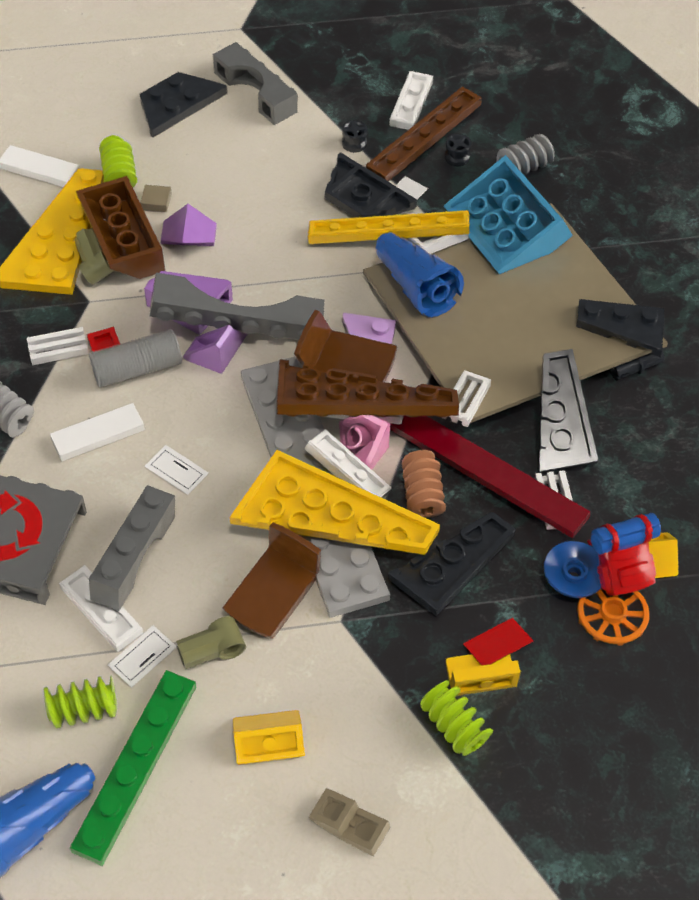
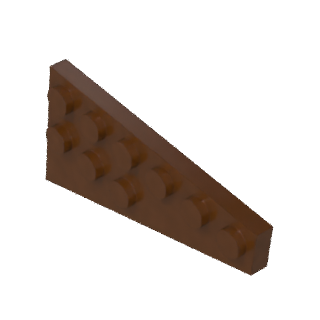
[277,359,459,418]

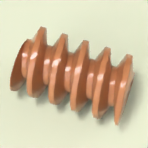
[402,450,446,518]

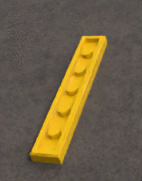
[308,210,470,244]

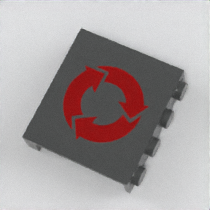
[0,475,87,605]

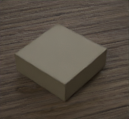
[140,184,172,212]

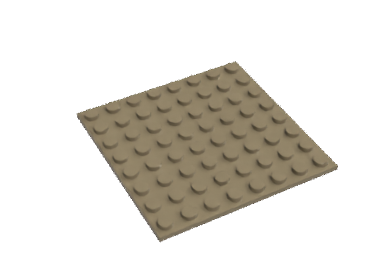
[363,203,668,423]

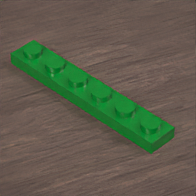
[70,670,197,866]

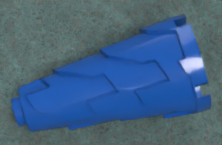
[375,232,464,317]
[0,763,96,878]

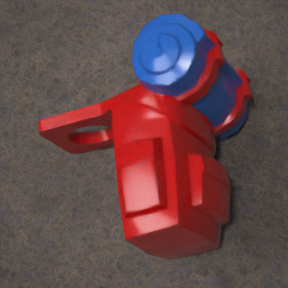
[587,513,661,596]

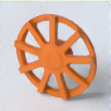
[577,589,649,646]

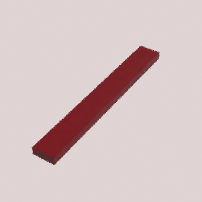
[390,415,591,538]

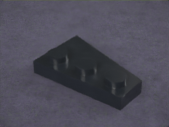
[576,299,664,358]

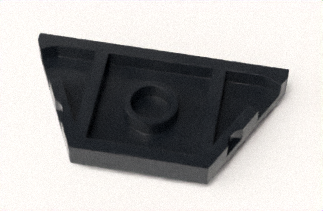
[139,72,227,138]
[325,152,417,218]

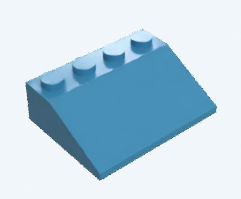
[444,155,573,274]

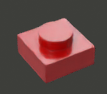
[86,327,120,352]

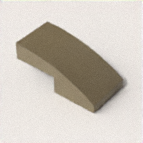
[309,788,390,857]

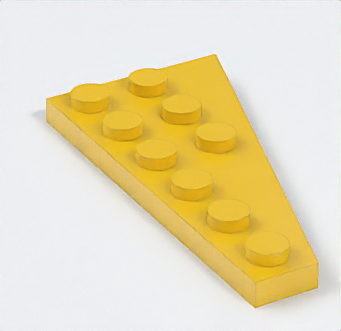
[0,168,104,295]
[230,450,440,555]

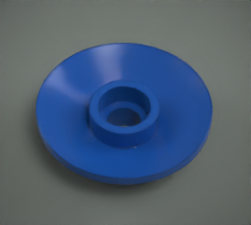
[544,541,602,598]

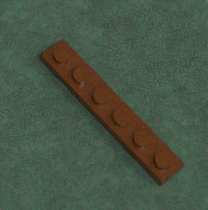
[366,86,482,181]

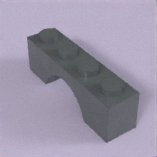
[213,42,298,125]
[89,485,175,611]

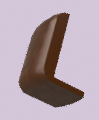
[294,310,397,382]
[222,522,321,638]

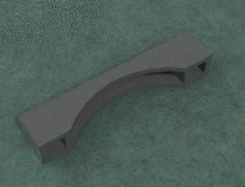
[149,272,324,340]

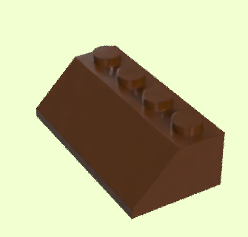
[76,176,165,279]

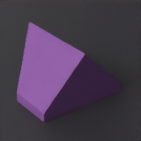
[161,204,217,246]
[183,325,247,374]

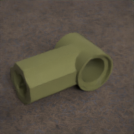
[74,228,115,285]
[176,616,246,669]

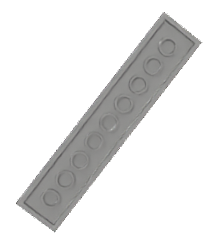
[241,357,390,618]

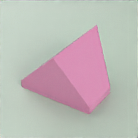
[339,415,390,470]

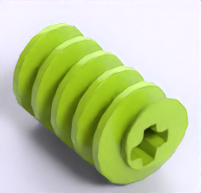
[99,135,137,188]
[44,676,117,728]
[420,680,493,756]

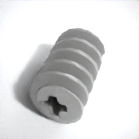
[496,134,554,174]
[0,381,34,438]

